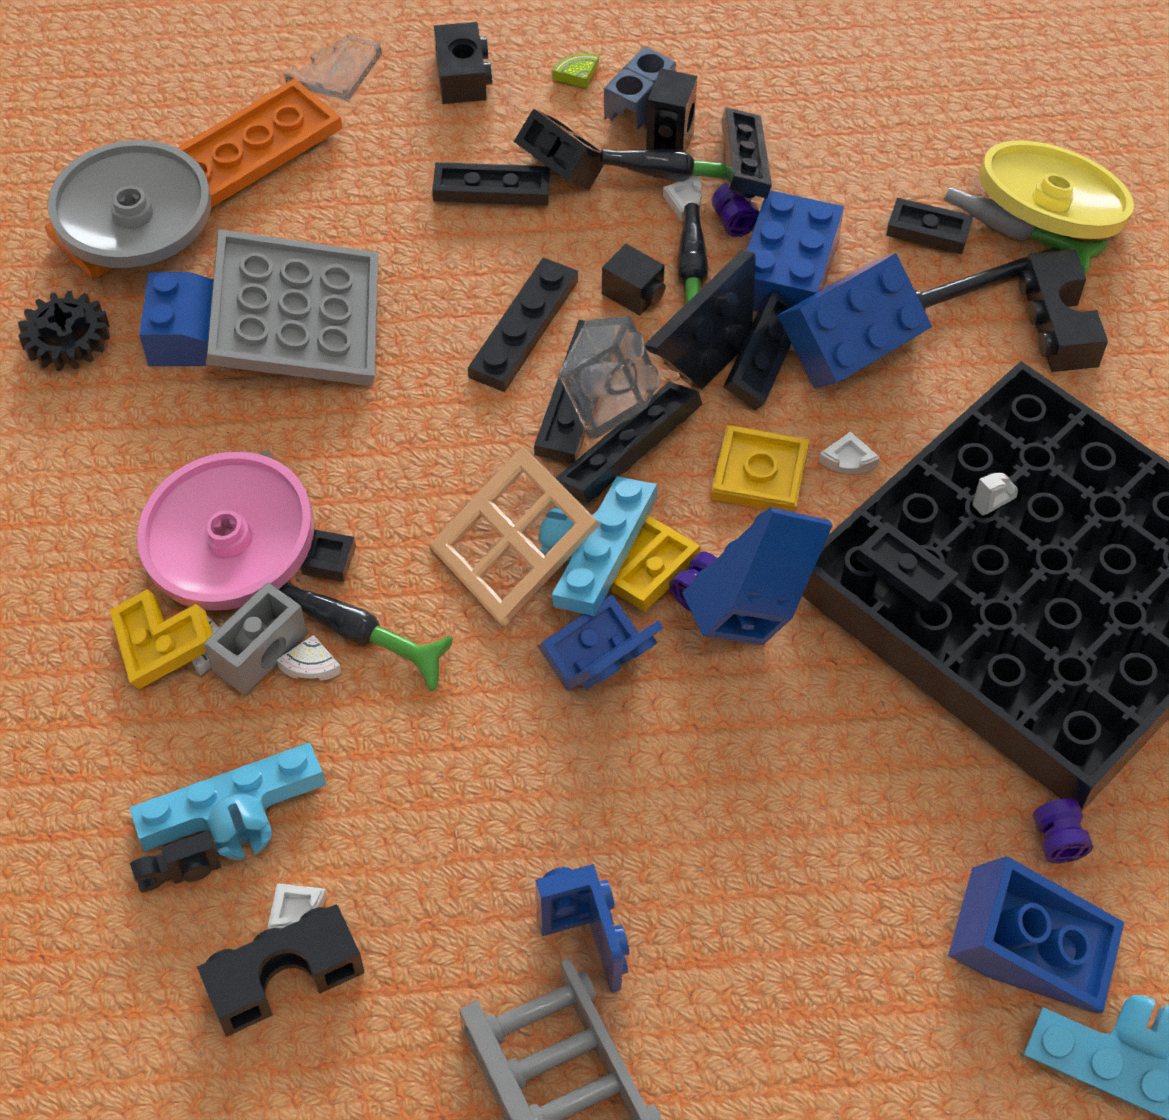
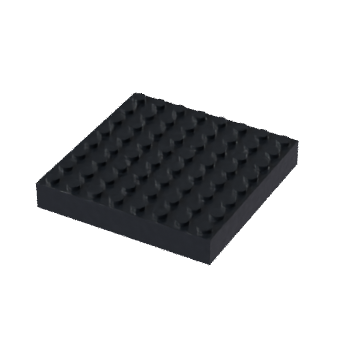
[802,361,1169,811]

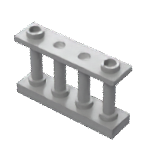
[459,958,662,1120]

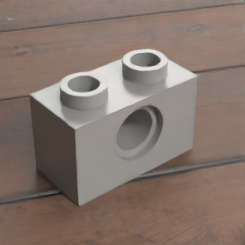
[204,582,307,695]

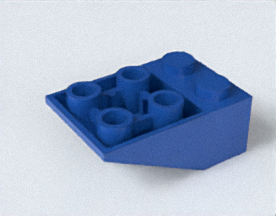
[682,507,833,645]

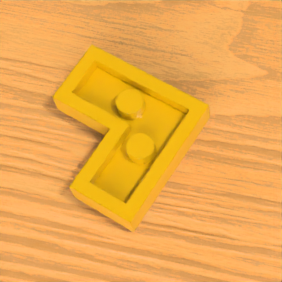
[110,589,213,689]

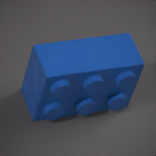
[746,190,844,312]
[777,253,932,388]

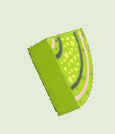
[552,53,599,89]

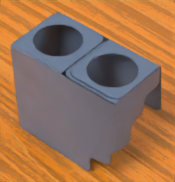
[604,47,676,129]

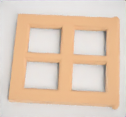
[429,446,601,626]

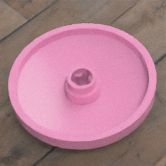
[137,452,314,611]

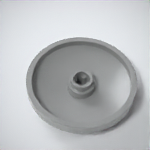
[48,140,211,268]

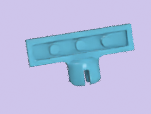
[538,476,658,616]
[129,742,326,861]
[1023,995,1169,1120]

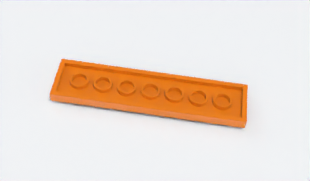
[45,78,342,280]

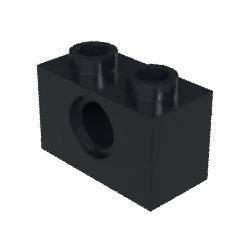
[434,22,492,104]
[646,68,697,152]

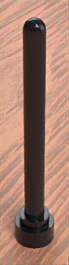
[915,247,1061,310]

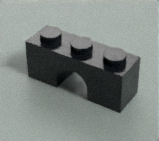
[1019,249,1108,372]
[197,904,365,1037]

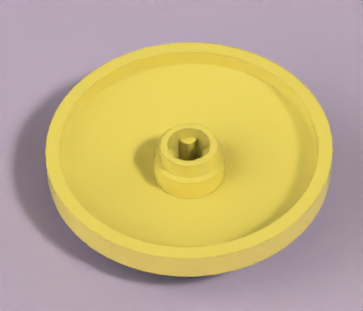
[979,140,1134,239]

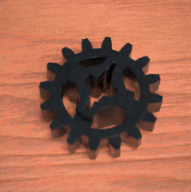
[18,291,110,371]

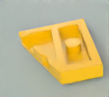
[611,515,701,612]

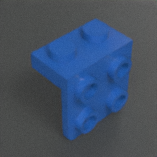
[537,595,663,691]
[536,864,630,993]

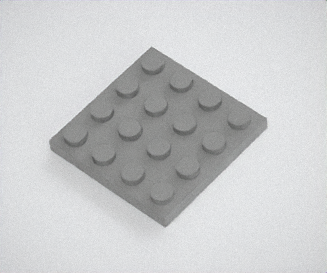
[206,229,378,386]

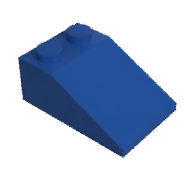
[139,272,213,366]
[948,856,1124,1013]

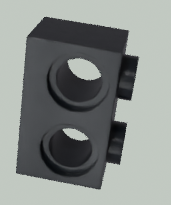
[513,109,604,189]

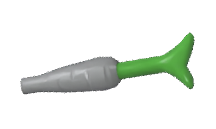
[944,187,1107,274]

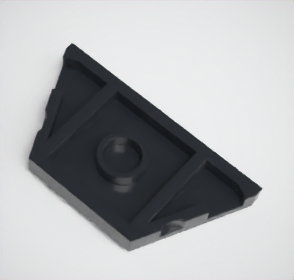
[644,250,756,389]

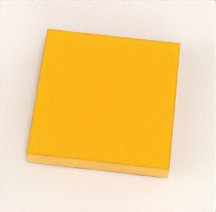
[711,425,810,512]

